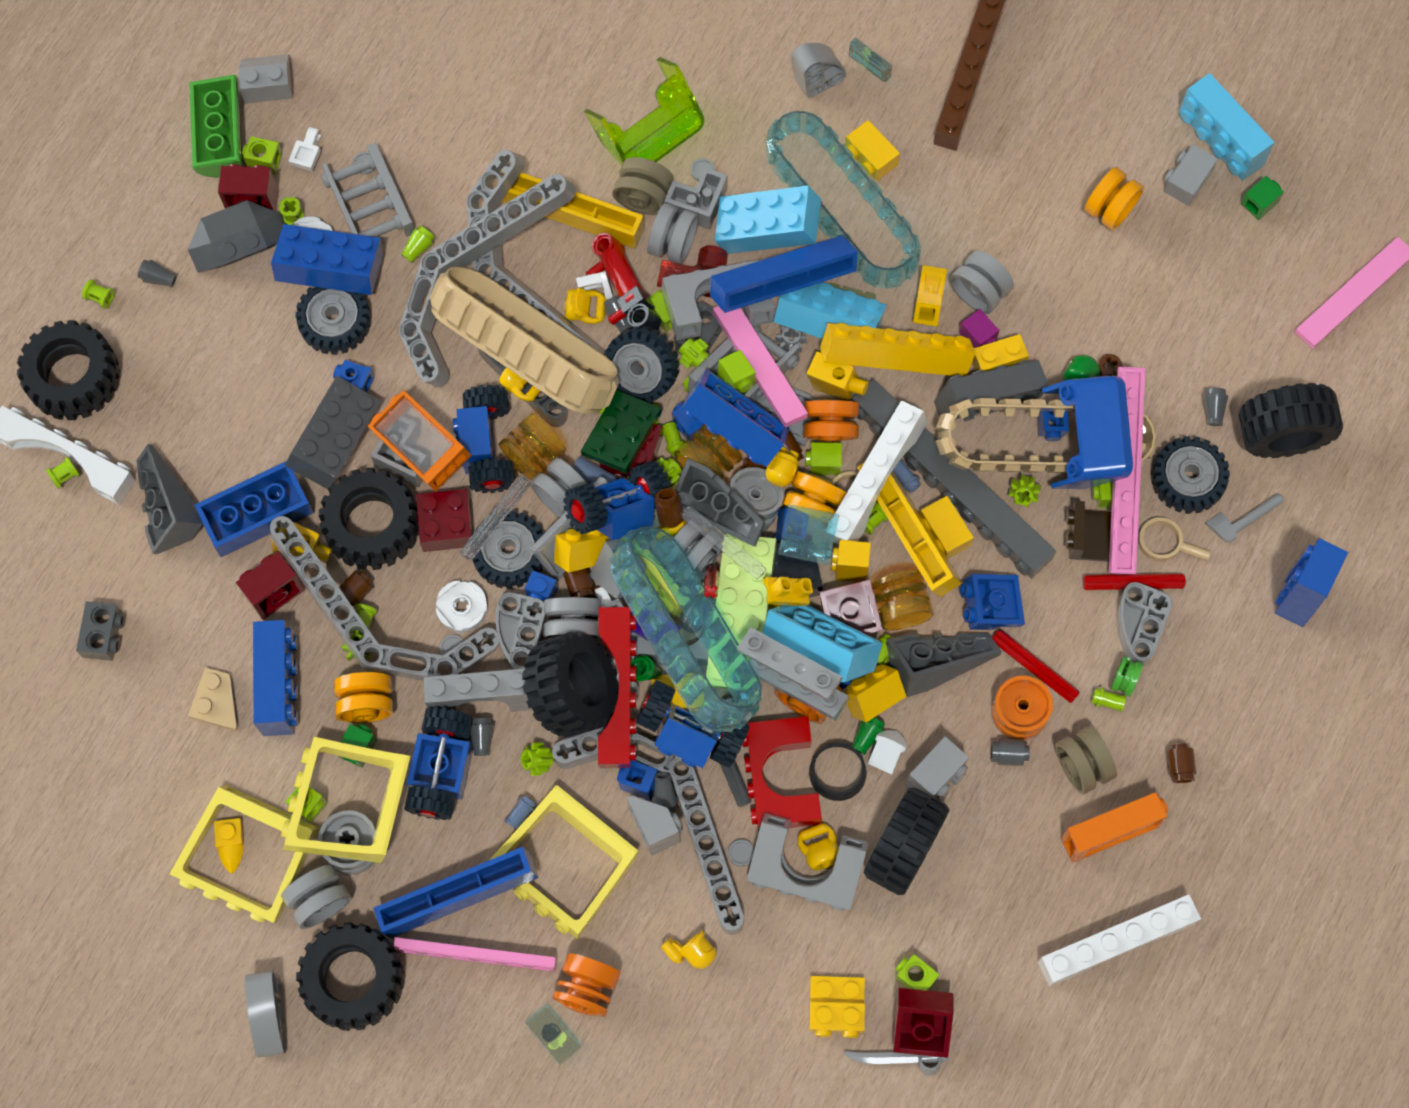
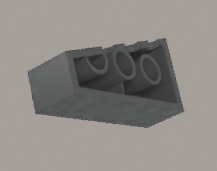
[934,360,1049,422]

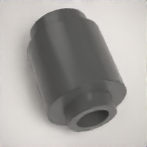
[991,739,1030,766]

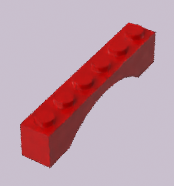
[598,607,637,768]

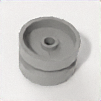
[647,203,699,265]
[950,250,1014,314]
[530,457,586,518]
[729,467,785,531]
[662,518,724,584]
[544,597,601,638]
[318,810,376,875]
[281,865,352,930]

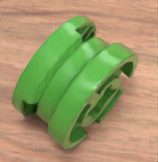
[1110,656,1144,697]

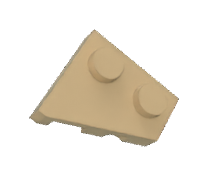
[188,667,238,731]

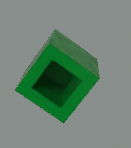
[1241,176,1284,221]
[338,724,377,768]

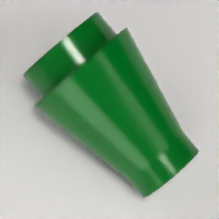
[632,656,662,681]
[852,717,885,755]

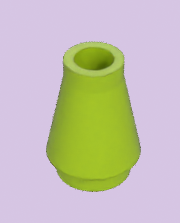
[401,225,435,263]

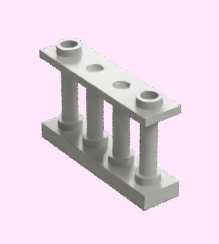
[321,142,414,237]
[688,325,800,403]
[737,627,849,721]

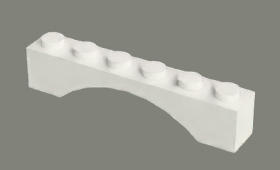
[825,400,928,544]
[0,406,135,505]
[1038,895,1201,987]

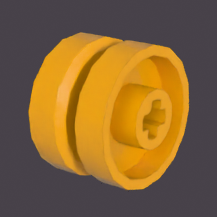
[1084,166,1145,231]
[782,471,847,525]
[333,672,393,723]

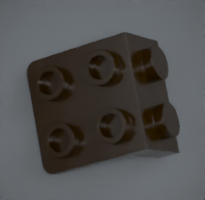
[1066,501,1111,562]

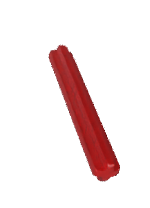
[704,565,720,599]
[1083,574,1186,590]
[992,630,1080,703]

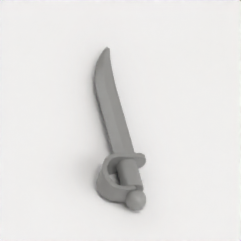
[844,1051,949,1076]

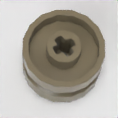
[613,157,674,215]
[1055,726,1117,795]

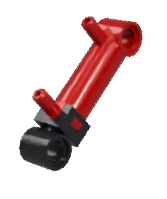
[585,232,661,331]

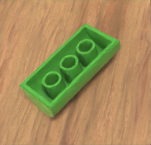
[189,75,242,178]

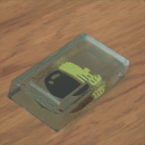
[849,37,892,83]
[525,1005,581,1066]

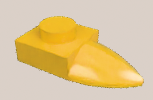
[214,818,244,874]

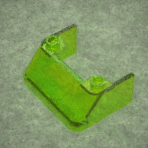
[584,57,704,166]

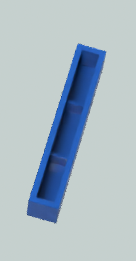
[710,235,858,313]
[373,847,539,938]

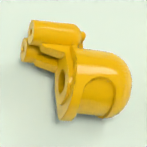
[765,447,799,487]
[660,929,717,969]

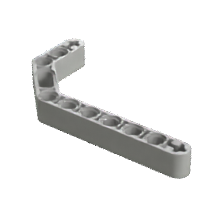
[466,150,606,356]
[399,174,576,387]
[270,516,499,681]
[552,726,744,935]

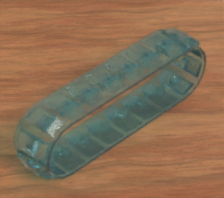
[766,111,921,289]
[610,527,762,732]

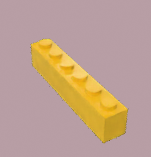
[501,172,644,249]
[820,323,976,377]
[857,462,962,597]

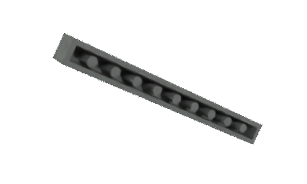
[852,379,1056,579]

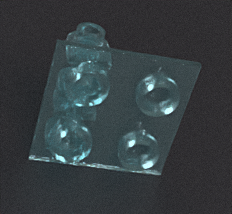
[778,504,840,565]

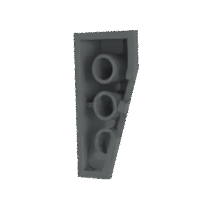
[136,444,203,554]
[675,458,766,547]
[886,633,1002,697]

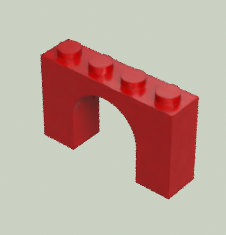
[742,716,822,832]

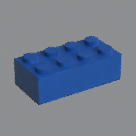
[271,224,383,295]
[682,368,790,467]
[195,461,314,557]
[1274,538,1348,627]
[253,620,299,736]

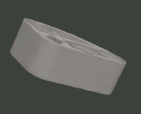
[792,43,846,98]
[1117,582,1172,667]
[496,592,548,670]
[245,971,286,1058]

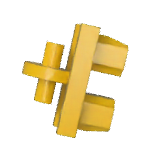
[763,577,813,607]

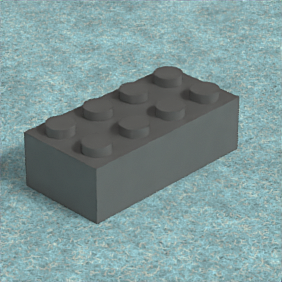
[285,376,381,490]

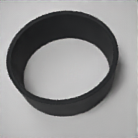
[809,743,867,801]

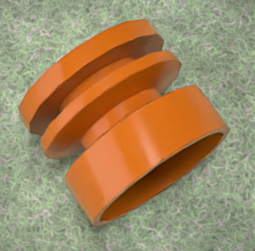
[552,953,621,1017]

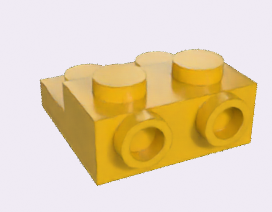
[809,976,865,1038]

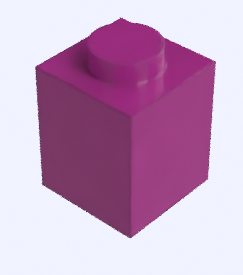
[959,309,1000,348]

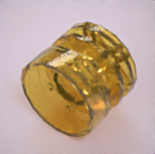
[498,413,566,480]
[674,424,743,479]
[871,570,934,631]

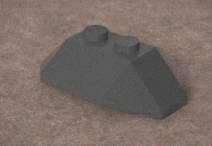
[188,200,284,272]

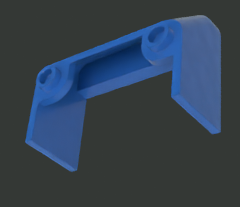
[1042,376,1133,490]

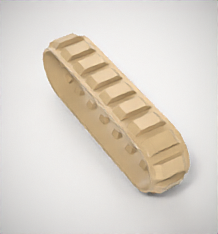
[429,267,620,414]
[935,398,1157,473]

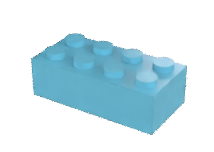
[1179,73,1275,181]
[715,185,821,254]
[773,283,887,339]
[763,605,882,682]

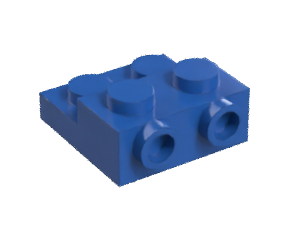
[960,574,1025,630]

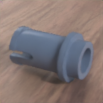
[893,460,921,493]
[504,796,536,830]

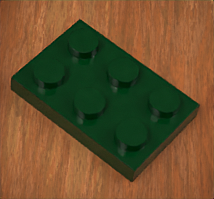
[581,390,662,474]

